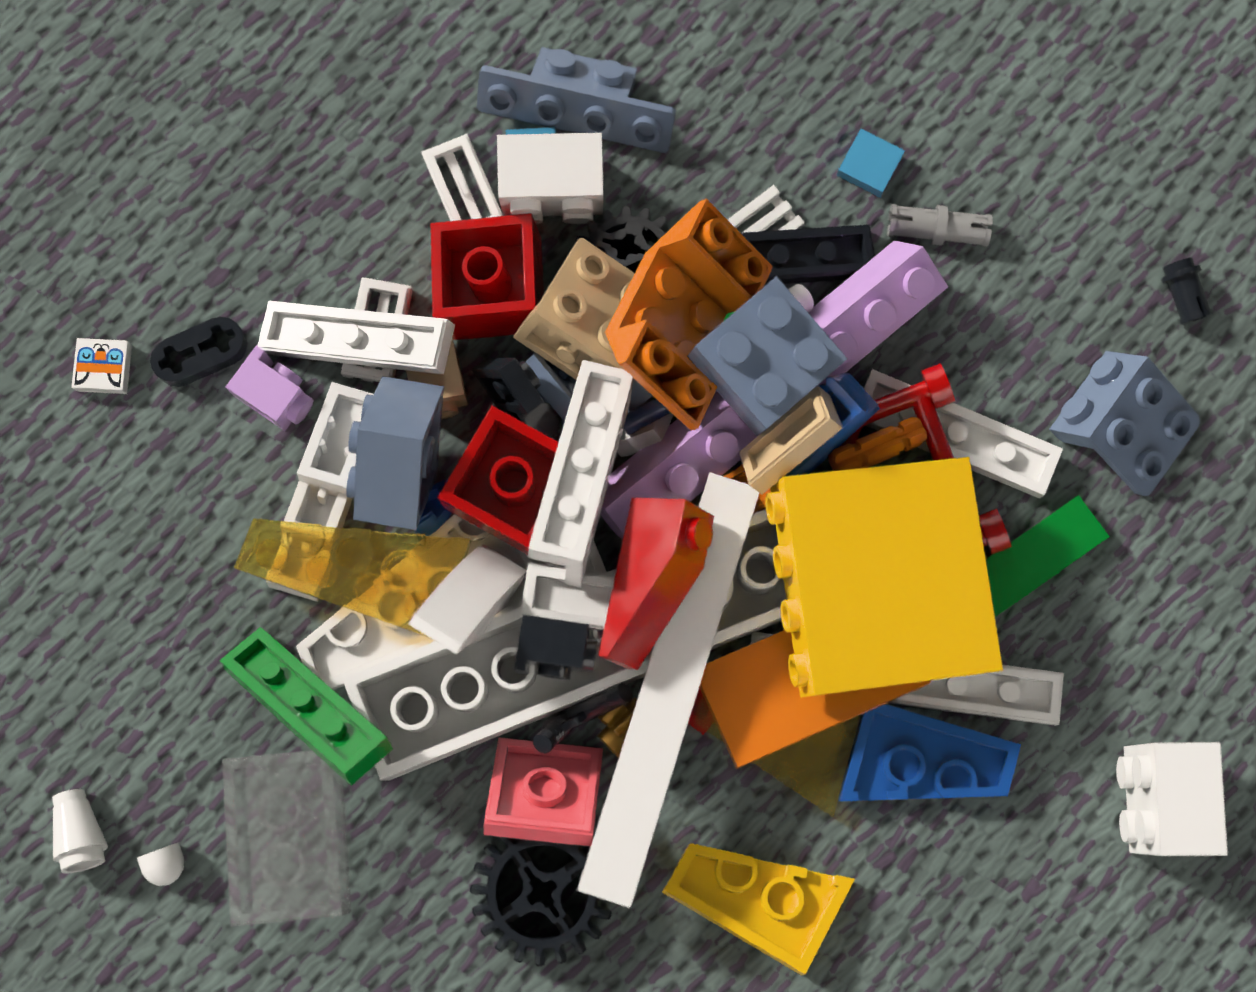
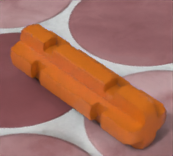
[828,417,927,471]

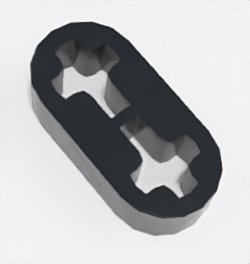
[150,317,248,387]

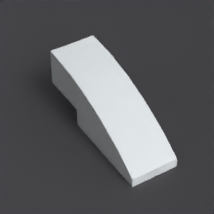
[409,544,527,654]

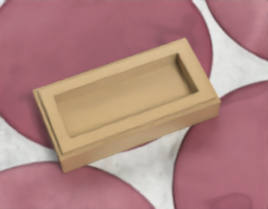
[739,386,843,495]

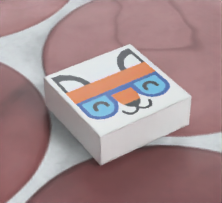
[71,338,132,394]

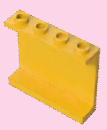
[765,457,1003,698]

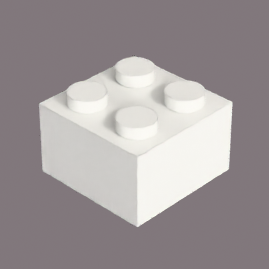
[497,133,603,224]
[1116,743,1227,856]

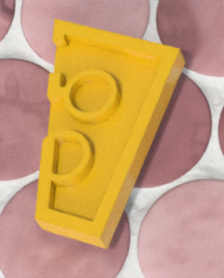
[662,843,855,976]

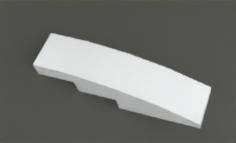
[266,382,374,602]

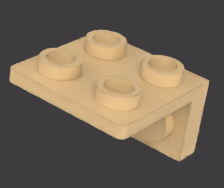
[513,238,635,380]

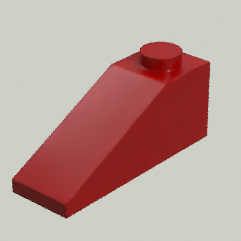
[598,498,714,670]

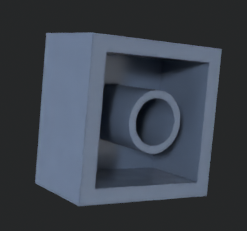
[687,276,848,436]
[346,376,444,530]

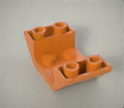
[605,199,773,431]

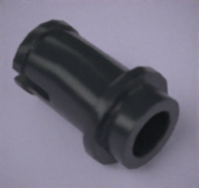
[1161,257,1213,325]

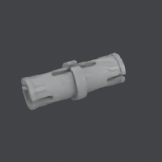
[887,204,993,247]

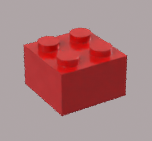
[430,213,544,340]
[438,406,559,555]

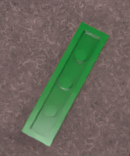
[220,627,393,786]

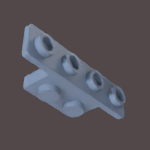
[477,47,676,153]

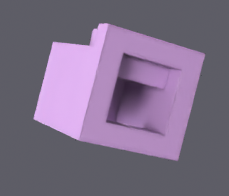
[226,346,314,431]

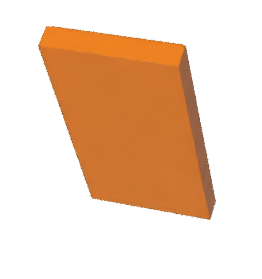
[699,630,931,770]

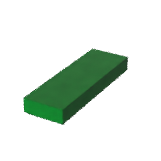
[986,495,1110,617]

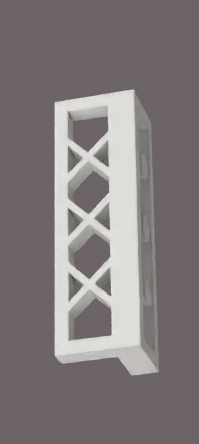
[528,360,633,587]

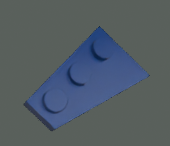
[837,704,1021,802]

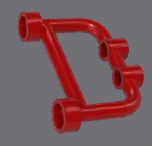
[839,363,1012,554]

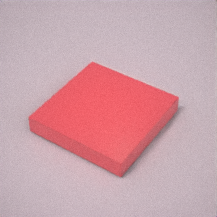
[484,737,603,847]

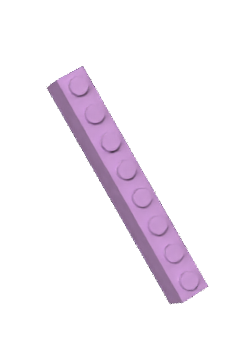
[600,241,948,539]

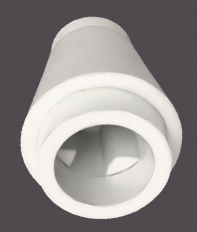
[52,789,108,873]

